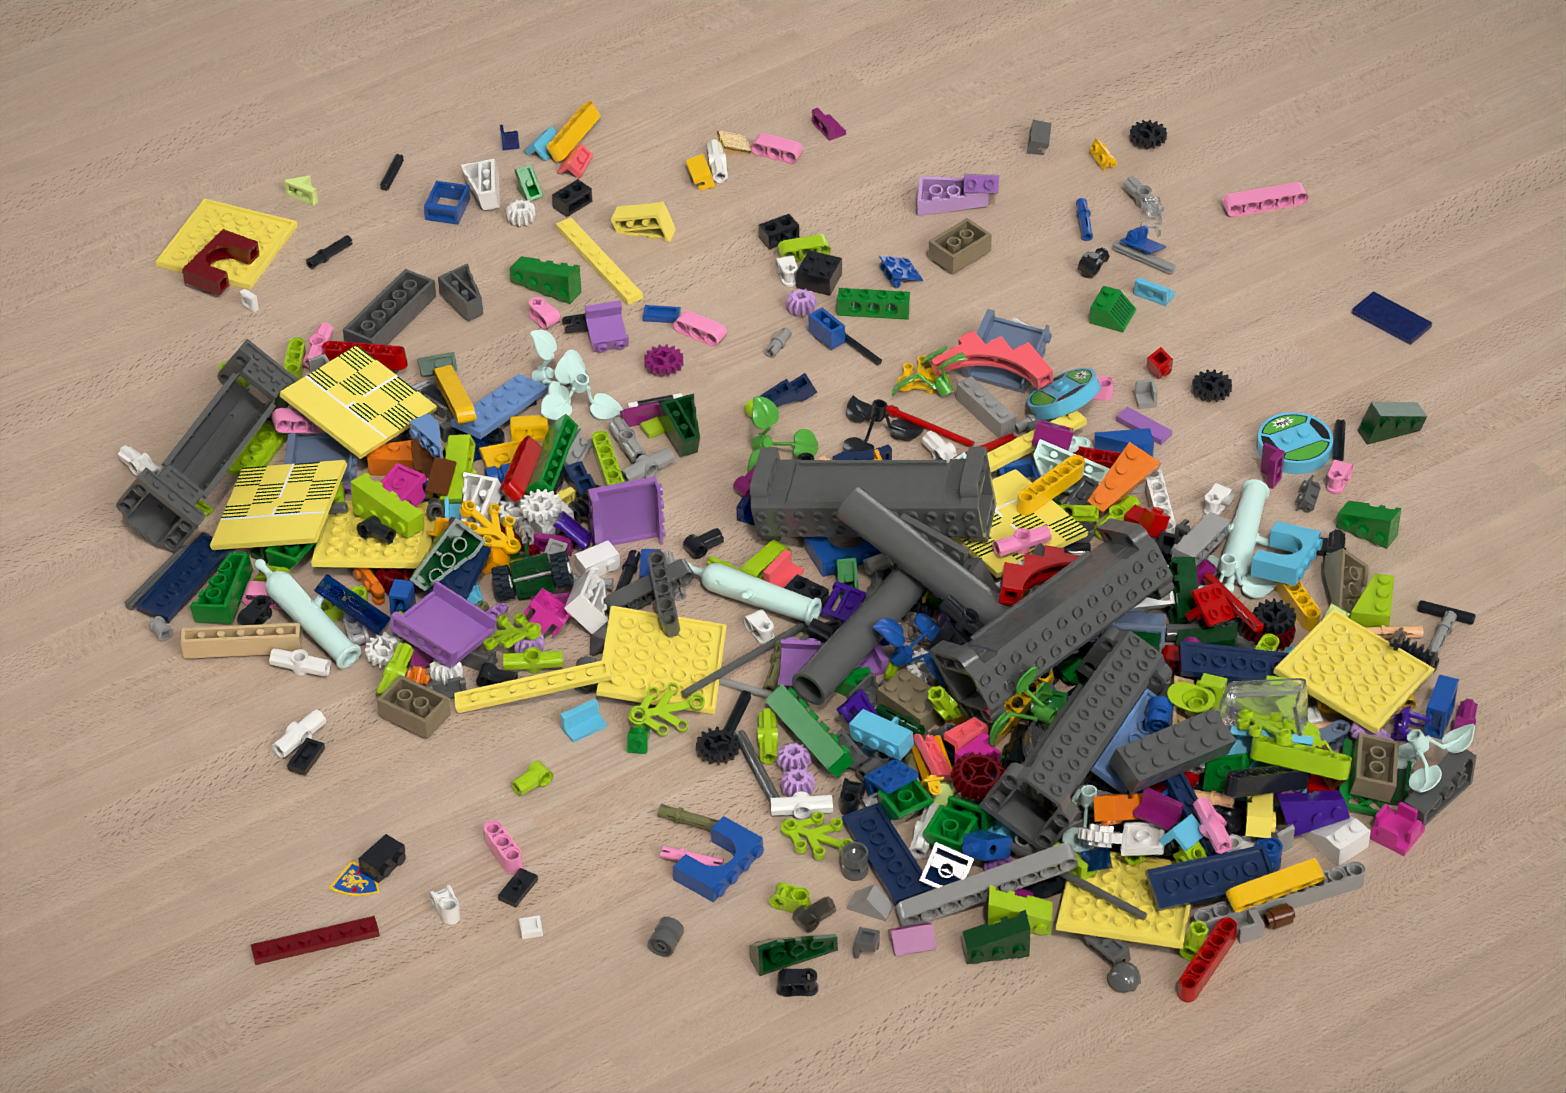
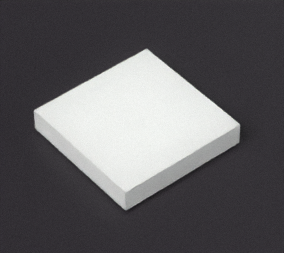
[1121,822,1166,856]

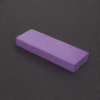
[1116,407,1172,445]

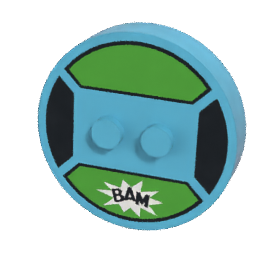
[1027,368,1101,420]
[1257,412,1333,474]

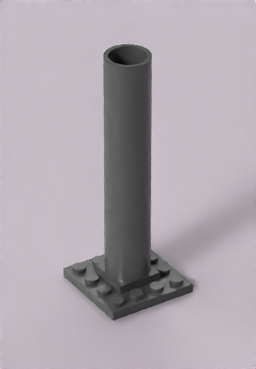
[837,487,1011,625]
[792,513,969,705]

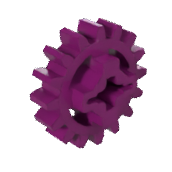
[644,344,684,377]

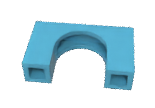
[1251,521,1323,586]

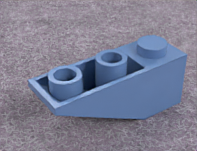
[409,413,443,458]

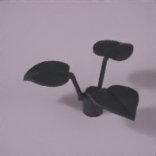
[843,395,924,452]

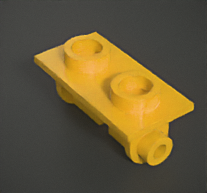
[1089,137,1117,171]
[920,775,944,798]

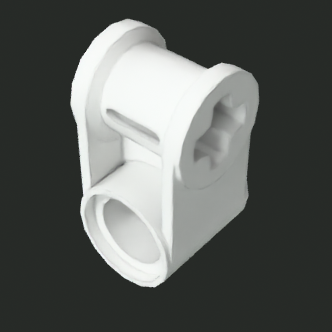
[775,255,798,287]
[1204,483,1235,515]
[743,609,775,645]
[429,885,461,925]

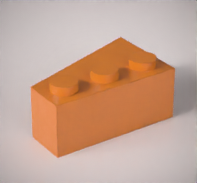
[1094,793,1143,825]

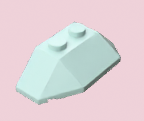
[1033,439,1109,494]

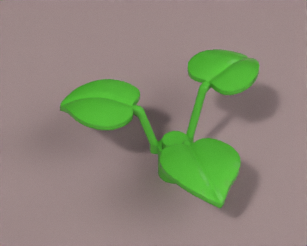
[892,345,966,397]
[748,396,819,472]
[990,664,1057,747]

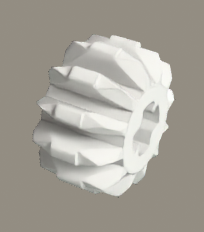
[506,199,536,227]
[429,659,463,685]

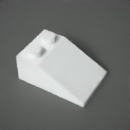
[1301,816,1371,866]

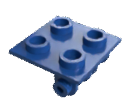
[1120,225,1166,254]
[879,256,923,287]

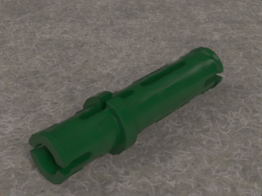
[875,704,925,736]

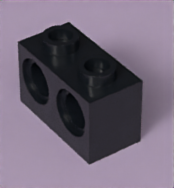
[552,179,593,217]
[758,214,800,250]
[784,574,829,607]

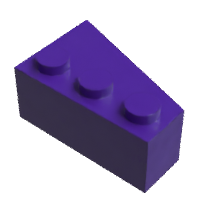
[1275,790,1350,837]

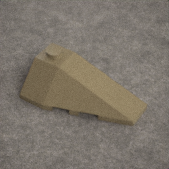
[1324,548,1368,619]

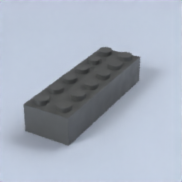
[343,269,436,345]
[1109,708,1236,794]

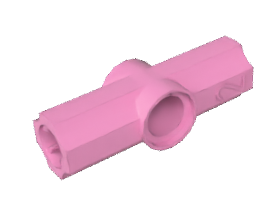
[303,322,334,369]
[992,525,1052,557]
[1193,797,1232,854]

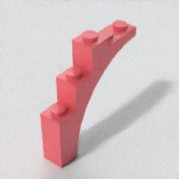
[931,330,1054,390]

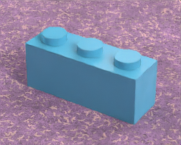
[849,709,914,760]

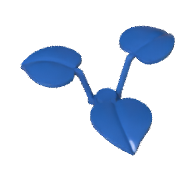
[872,613,947,688]

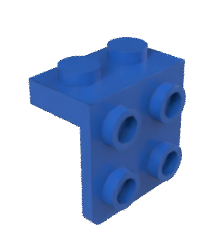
[864,759,919,796]

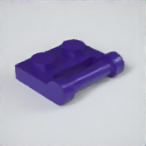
[553,511,591,550]
[820,581,866,624]
[836,689,879,743]

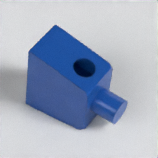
[962,829,1011,861]

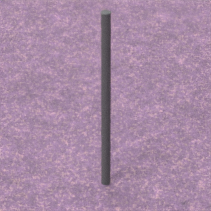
[681,621,807,698]
[1010,841,1147,921]

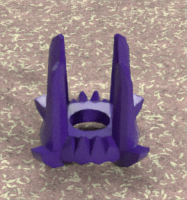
[1391,706,1431,742]

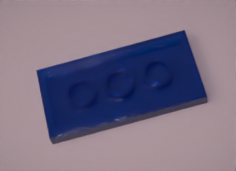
[1352,291,1432,345]
[314,574,391,636]

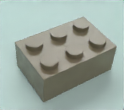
[929,218,992,274]
[877,668,942,730]
[377,675,451,739]
[1350,733,1399,803]

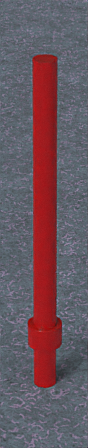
[886,405,975,447]

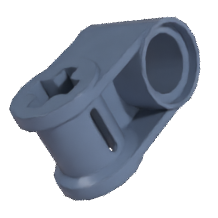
[1319,720,1350,751]

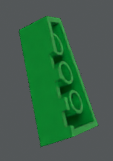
[509,256,582,304]
[189,552,253,624]

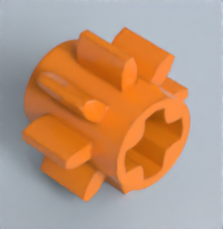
[405,665,430,685]

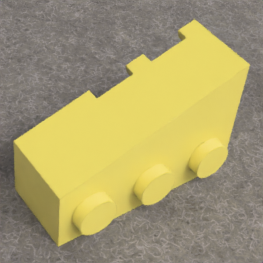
[611,202,676,242]
[1245,793,1276,838]

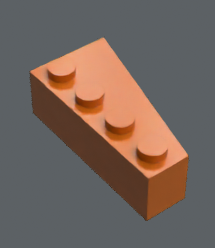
[366,440,444,476]
[1086,442,1161,518]

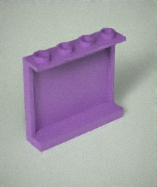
[588,476,666,546]
[389,581,497,669]

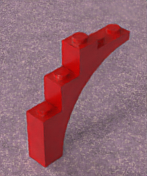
[999,545,1080,606]

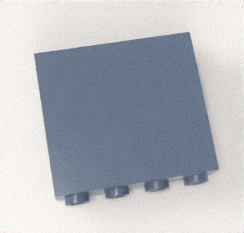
[962,309,1052,394]
[285,433,358,485]
[1088,611,1166,647]

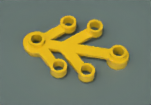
[896,355,951,394]
[459,500,521,555]

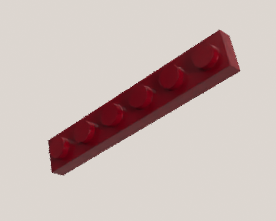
[250,916,380,965]

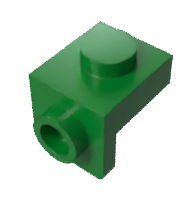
[627,725,650,754]

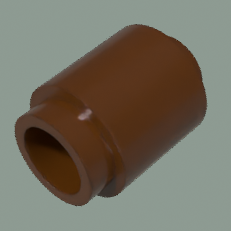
[1262,903,1295,929]

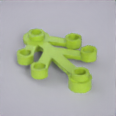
[481,613,542,650]
[628,682,705,737]
[1237,708,1295,746]
[780,811,853,860]

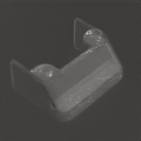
[1216,678,1308,736]

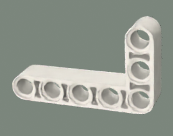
[1130,468,1176,534]

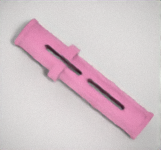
[661,845,724,866]

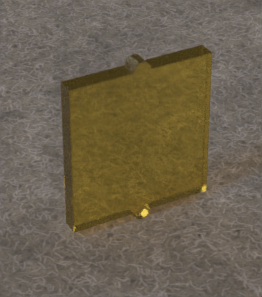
[717,130,751,154]

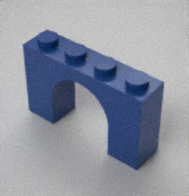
[804,537,882,577]
[673,816,764,902]

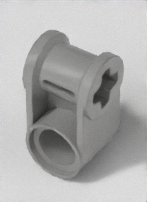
[343,611,370,645]

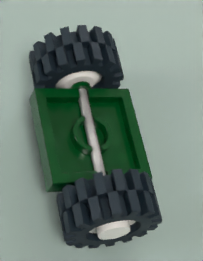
[491,551,574,602]

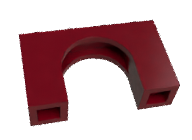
[182,229,260,296]

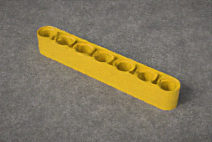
[433,365,477,425]

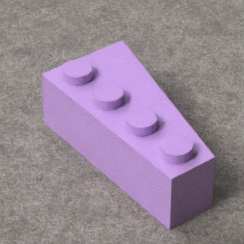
[917,176,989,216]

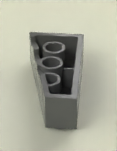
[1404,749,1477,826]

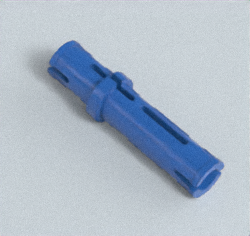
[1076,198,1093,241]

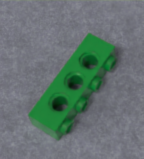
[837,288,910,320]

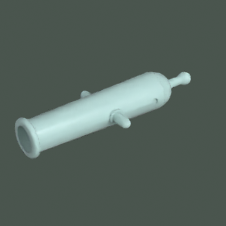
[1223,479,1270,592]
[254,559,361,669]
[687,562,822,626]

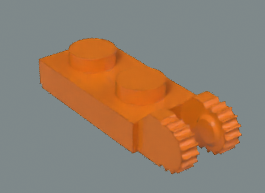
[352,568,385,605]

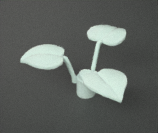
[529,330,586,405]
[541,354,623,421]
[1198,553,1277,598]
[1397,724,1475,793]
[1051,785,1139,852]

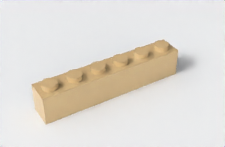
[181,623,303,659]

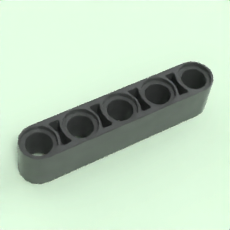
[648,550,680,637]
[603,559,695,614]

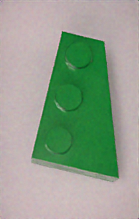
[1336,500,1401,549]

